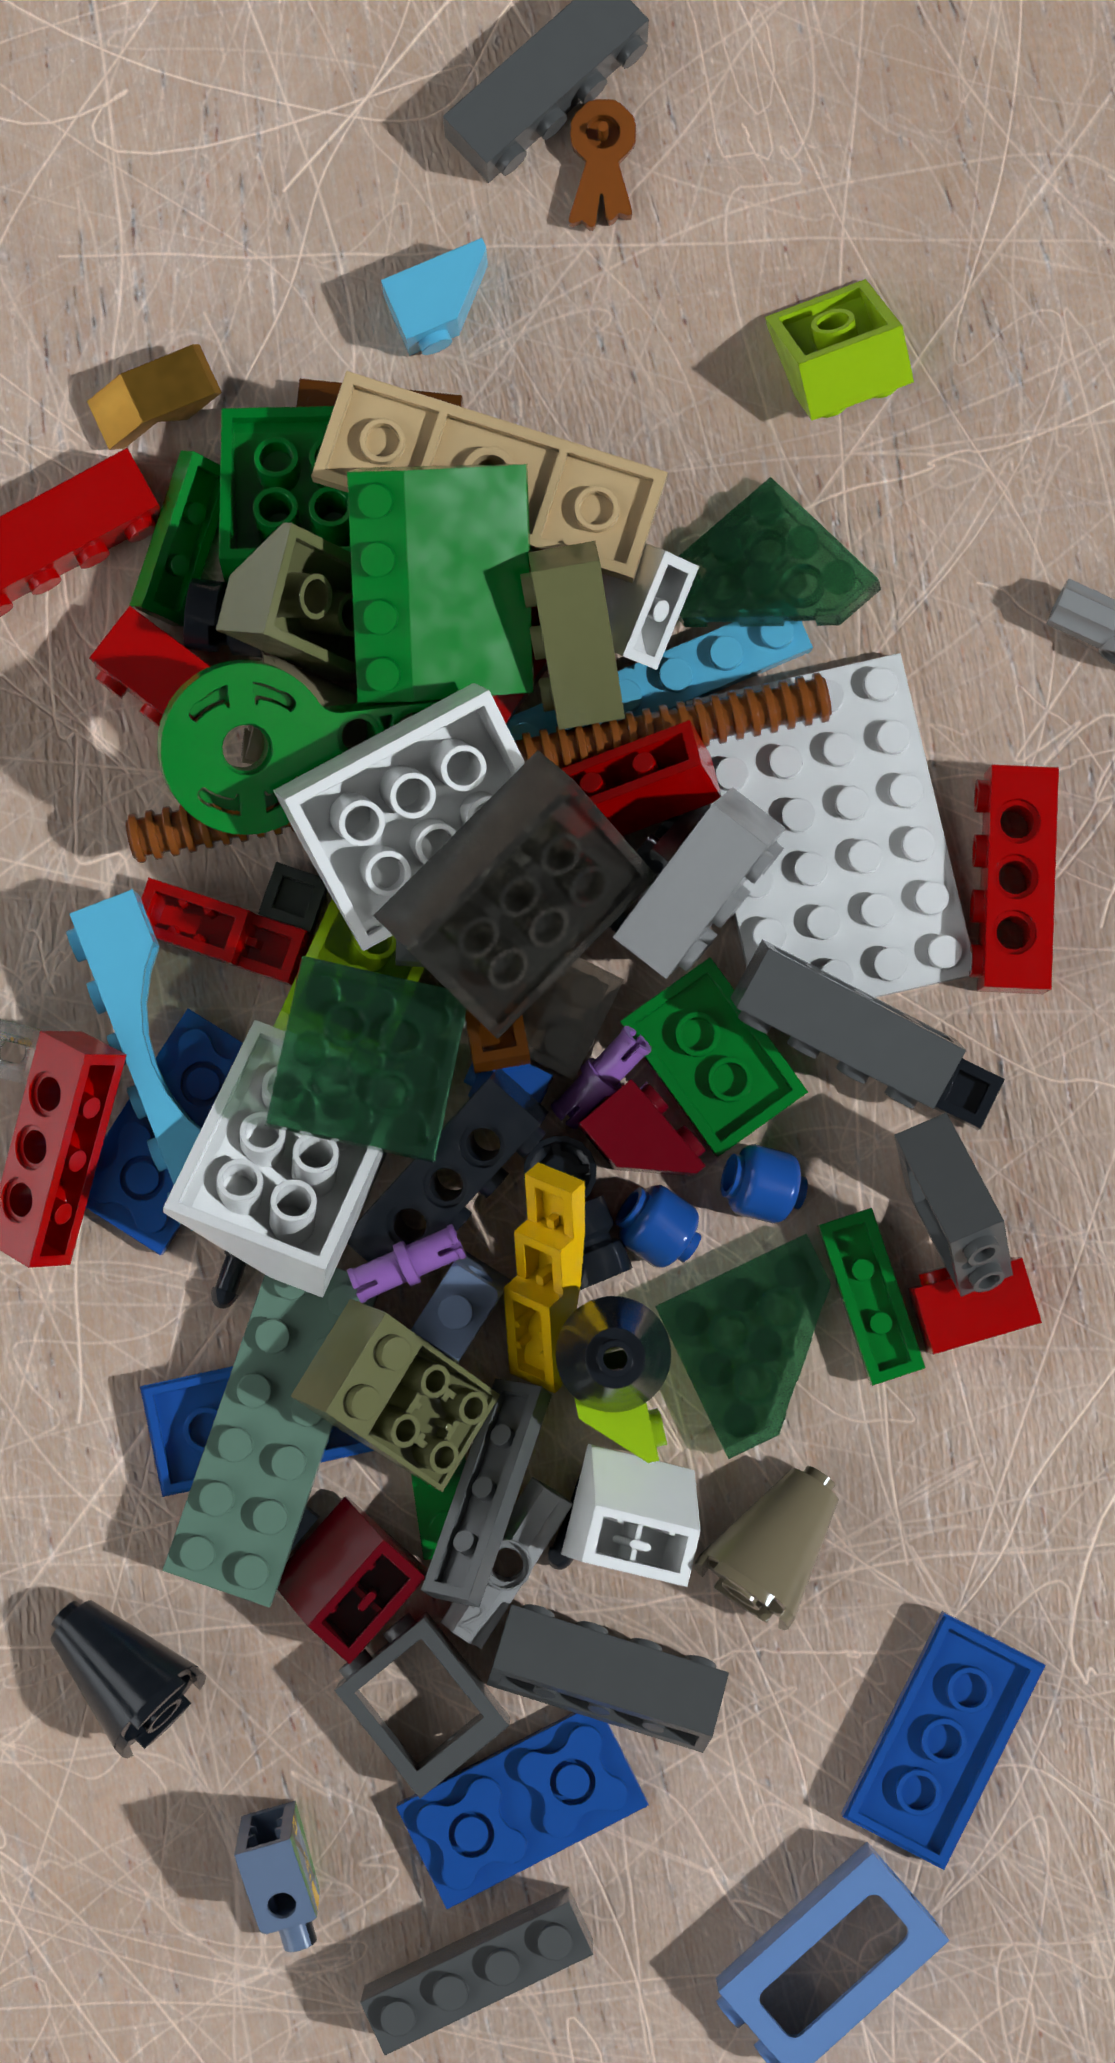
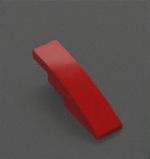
[141,877,315,986]

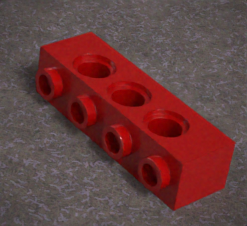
[969,765,1059,995]
[0,1031,126,1268]

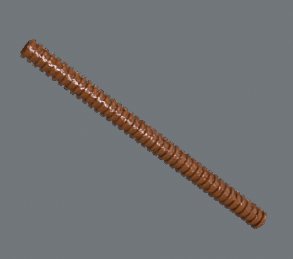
[126,672,832,863]

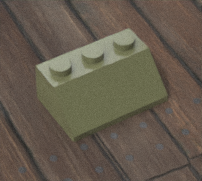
[216,523,357,683]

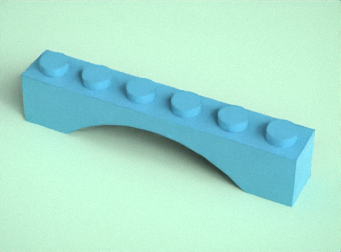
[66,889,202,1231]

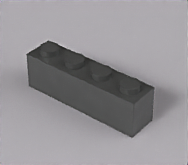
[443,0,649,183]
[730,939,966,1109]
[487,1604,729,1753]
[360,1887,593,2055]

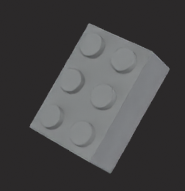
[613,788,786,979]

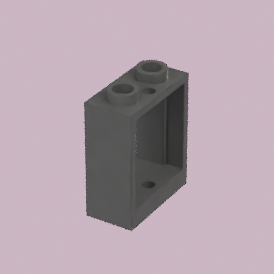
[894,1112,1013,1297]
[335,1611,510,1799]

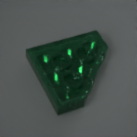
[678,477,881,627]
[655,1233,831,1459]

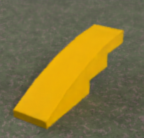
[503,1162,585,1393]

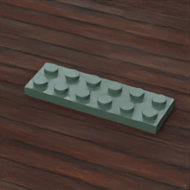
[162,1267,378,1608]

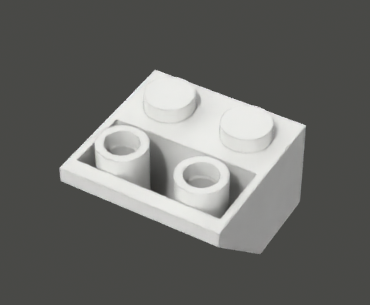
[561,1444,701,1587]

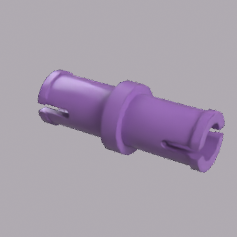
[551,1026,651,1129]
[347,1224,466,1303]

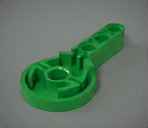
[157,660,441,835]

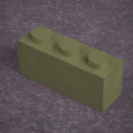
[520,541,625,730]

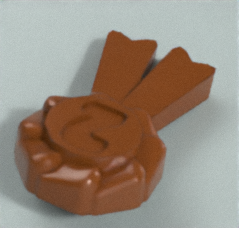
[569,99,636,231]

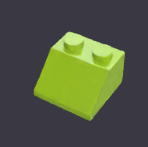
[765,279,914,421]

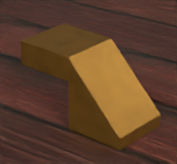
[87,344,222,450]

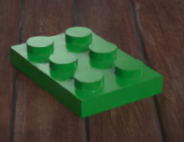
[620,957,808,1158]

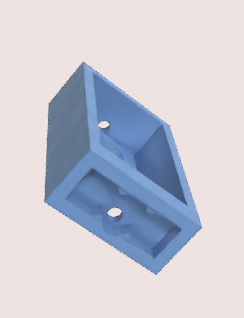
[716,1842,950,2063]

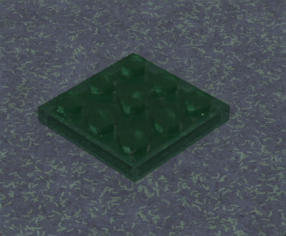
[264,956,470,1163]

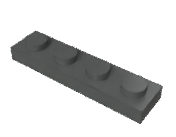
[421,1378,552,1608]

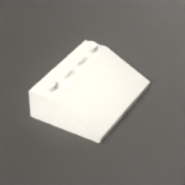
[273,683,564,951]
[163,1020,411,1298]

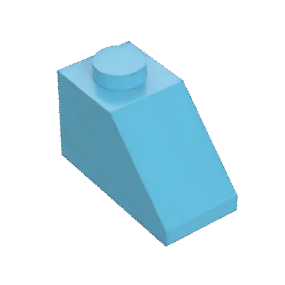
[381,238,488,356]

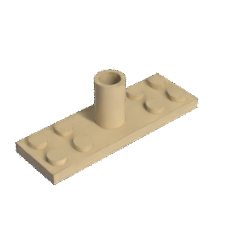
[311,371,668,583]

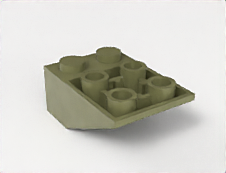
[291,1299,500,1492]

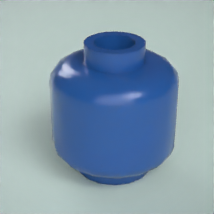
[720,1144,808,1223]
[615,1185,701,1268]

